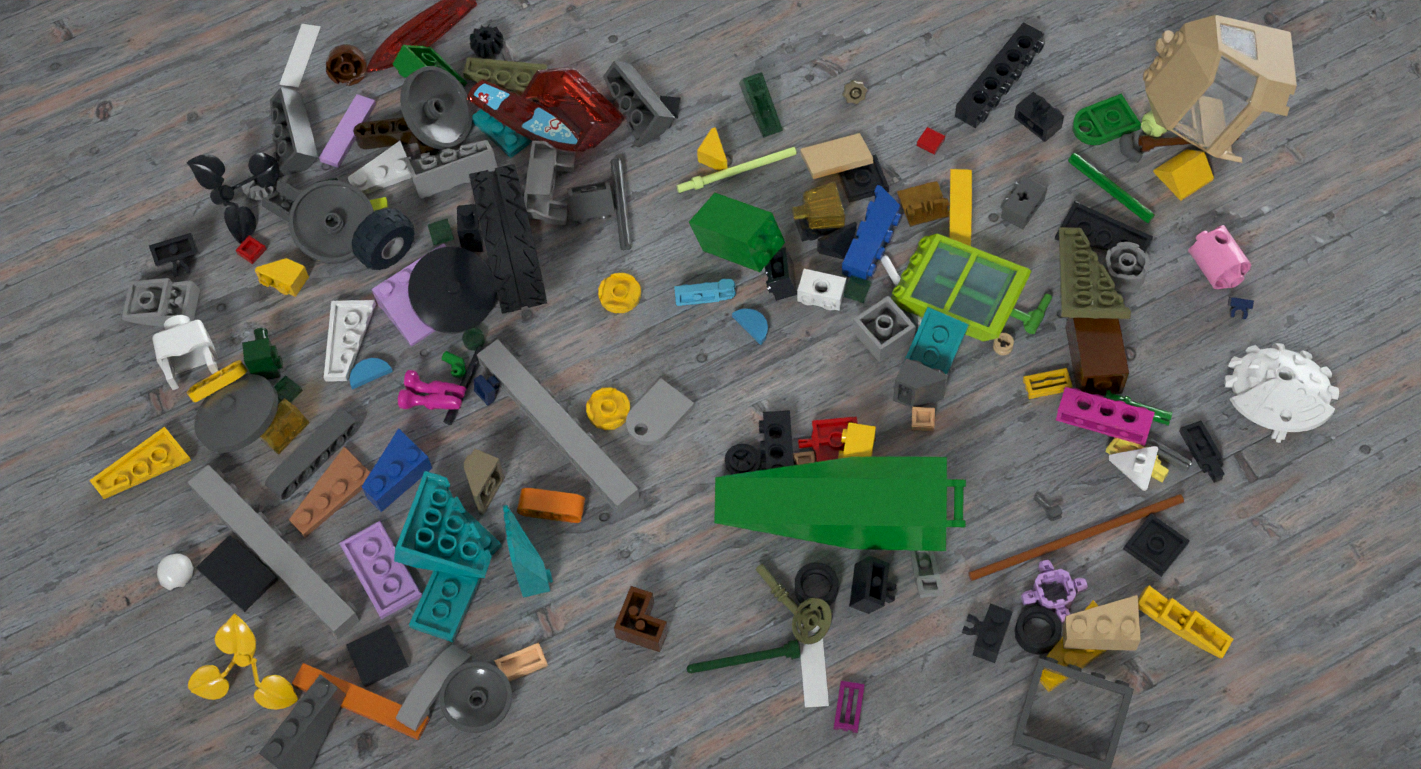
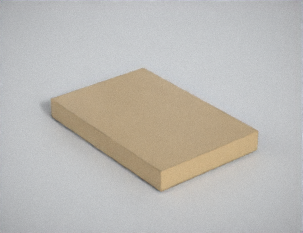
[800,133,873,179]

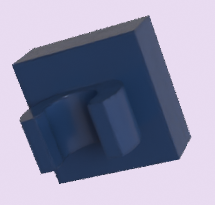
[1228,297,1254,319]
[474,375,499,406]

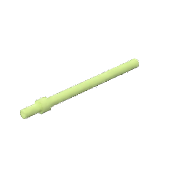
[676,147,797,193]

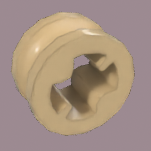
[993,333,1014,355]

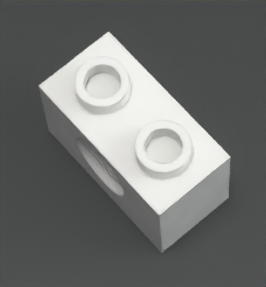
[797,269,846,311]

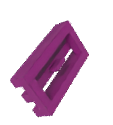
[834,681,865,733]

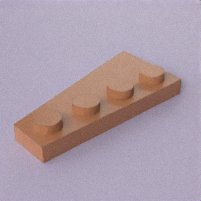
[289,447,370,538]

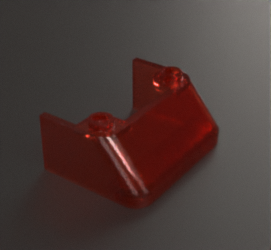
[522,67,624,151]

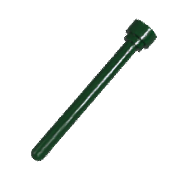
[686,639,801,674]

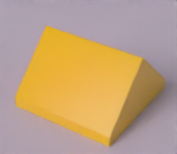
[1153,149,1214,201]

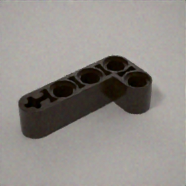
[353,117,438,156]

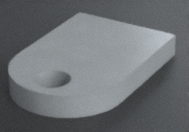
[626,378,695,445]

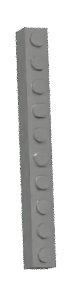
[477,339,640,515]
[187,465,360,640]

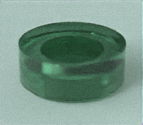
[462,328,485,351]

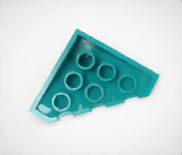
[394,471,492,578]
[503,505,553,598]

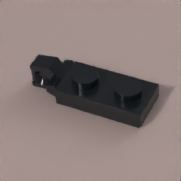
[1179,420,1225,483]

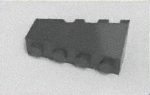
[603,61,675,147]
[270,87,318,177]
[259,675,346,769]

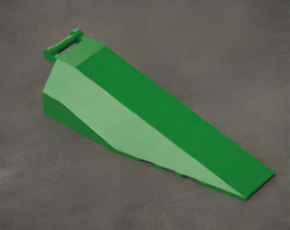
[714,457,966,551]

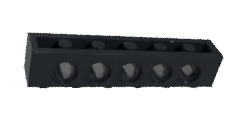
[955,22,1045,128]

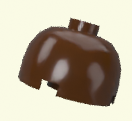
[326,44,367,86]

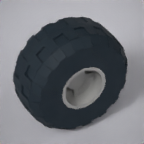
[352,208,415,270]

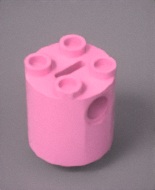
[1188,225,1251,289]

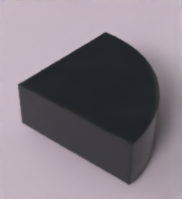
[660,96,681,118]

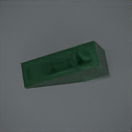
[739,72,783,138]

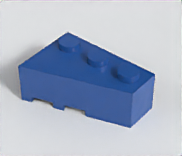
[362,428,432,512]

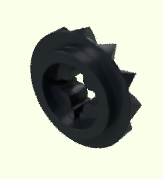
[724,444,761,475]

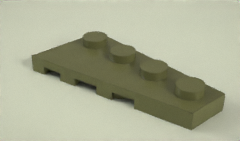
[463,57,547,101]

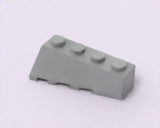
[404,140,498,199]

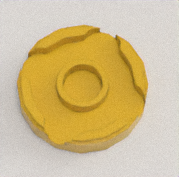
[598,273,641,313]
[586,387,630,430]

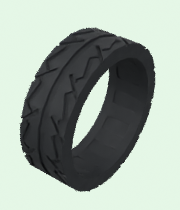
[469,164,547,314]

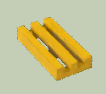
[1023,368,1073,399]

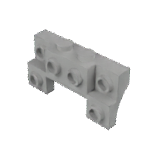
[522,141,576,225]

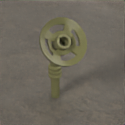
[755,564,832,644]

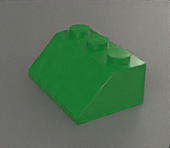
[392,45,467,87]

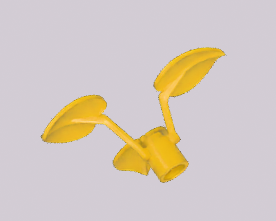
[188,614,299,710]

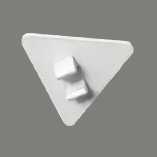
[1109,446,1158,491]

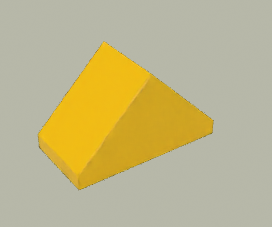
[697,127,727,171]

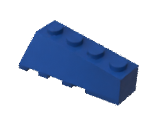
[842,185,902,284]

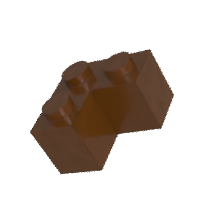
[614,586,668,652]

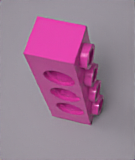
[1056,387,1155,446]

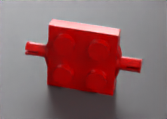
[798,416,876,462]

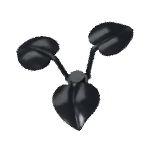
[187,153,280,244]

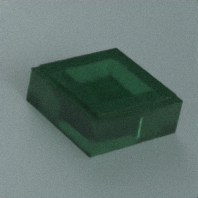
[427,219,454,245]
[844,276,871,303]
[274,375,303,406]

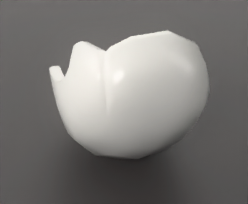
[157,554,194,590]

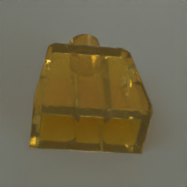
[792,181,845,229]

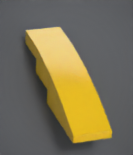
[949,169,972,256]
[1138,585,1234,659]

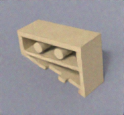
[1062,595,1140,651]

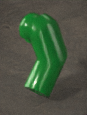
[442,351,466,378]

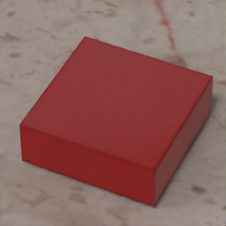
[916,127,945,155]
[235,235,267,264]

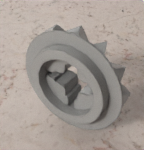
[242,173,276,200]

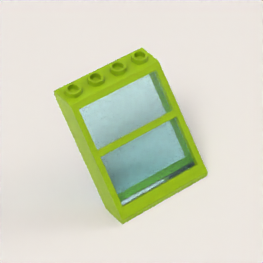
[891,234,1032,342]

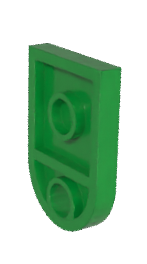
[1072,94,1141,145]

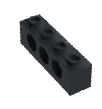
[759,410,794,470]

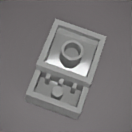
[122,278,200,327]

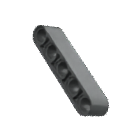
[265,408,360,500]

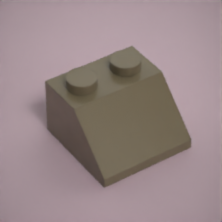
[463,449,505,515]

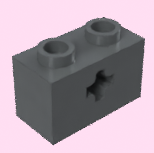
[1000,176,1047,229]

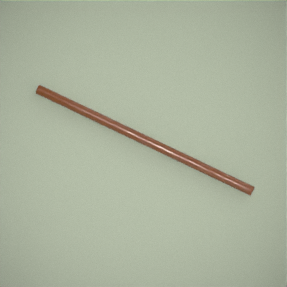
[968,494,1184,581]

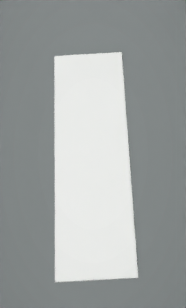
[279,24,321,87]
[798,624,829,708]

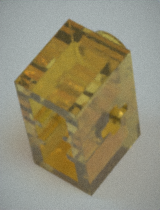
[259,398,310,455]

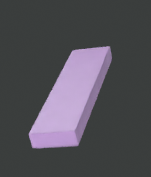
[319,94,376,168]

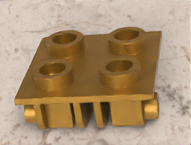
[897,181,949,227]

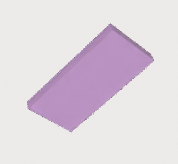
[339,521,422,619]

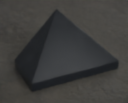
[817,222,857,260]

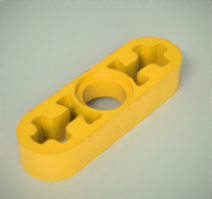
[186,360,247,402]

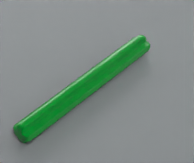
[1068,153,1155,223]

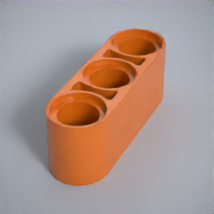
[516,488,586,523]

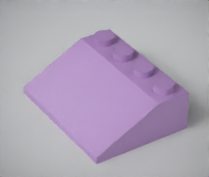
[372,243,447,347]

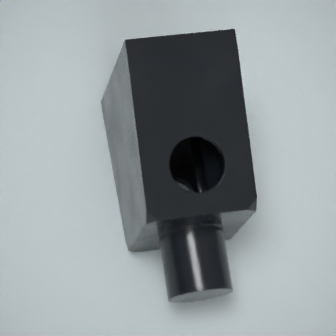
[457,204,483,252]

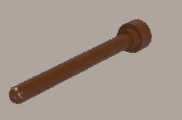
[1138,135,1240,152]

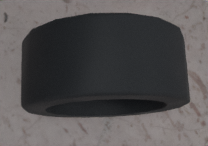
[795,562,839,610]
[1015,606,1062,654]

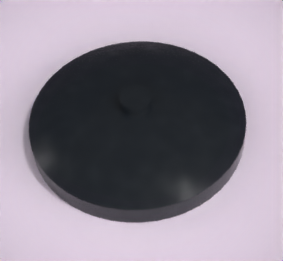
[408,247,496,334]

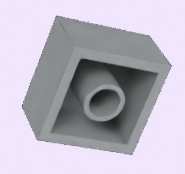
[852,296,916,363]

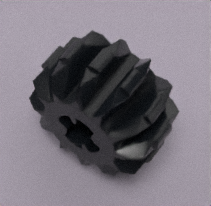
[470,24,504,59]

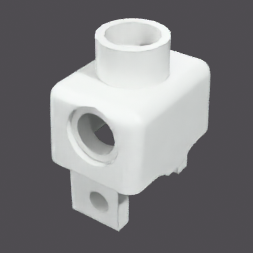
[152,315,218,390]

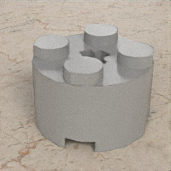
[1103,242,1150,292]

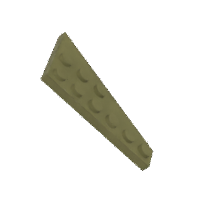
[1059,228,1131,319]

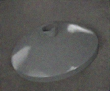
[439,662,512,733]

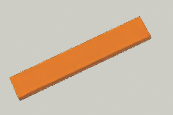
[292,663,430,740]

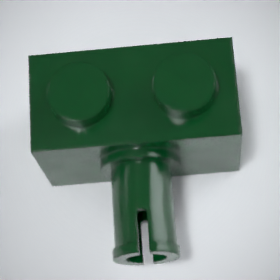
[242,328,283,380]

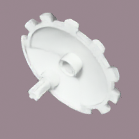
[1224,343,1339,443]

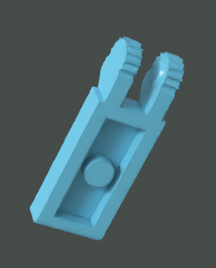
[674,278,736,306]

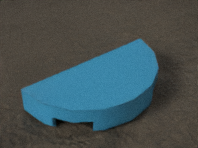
[732,308,768,345]
[349,358,393,390]

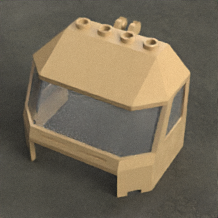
[1143,15,1297,163]

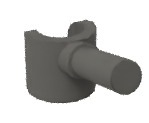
[1034,495,1062,521]

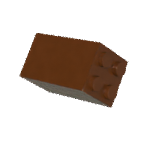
[1065,317,1129,395]

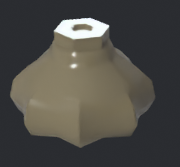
[842,80,868,105]

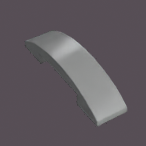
[910,551,944,598]
[396,644,472,732]

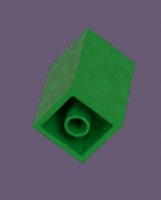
[689,192,785,272]

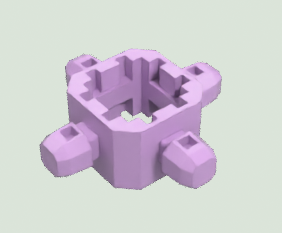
[1021,560,1088,624]

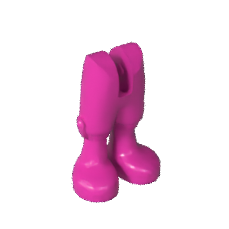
[398,370,466,410]

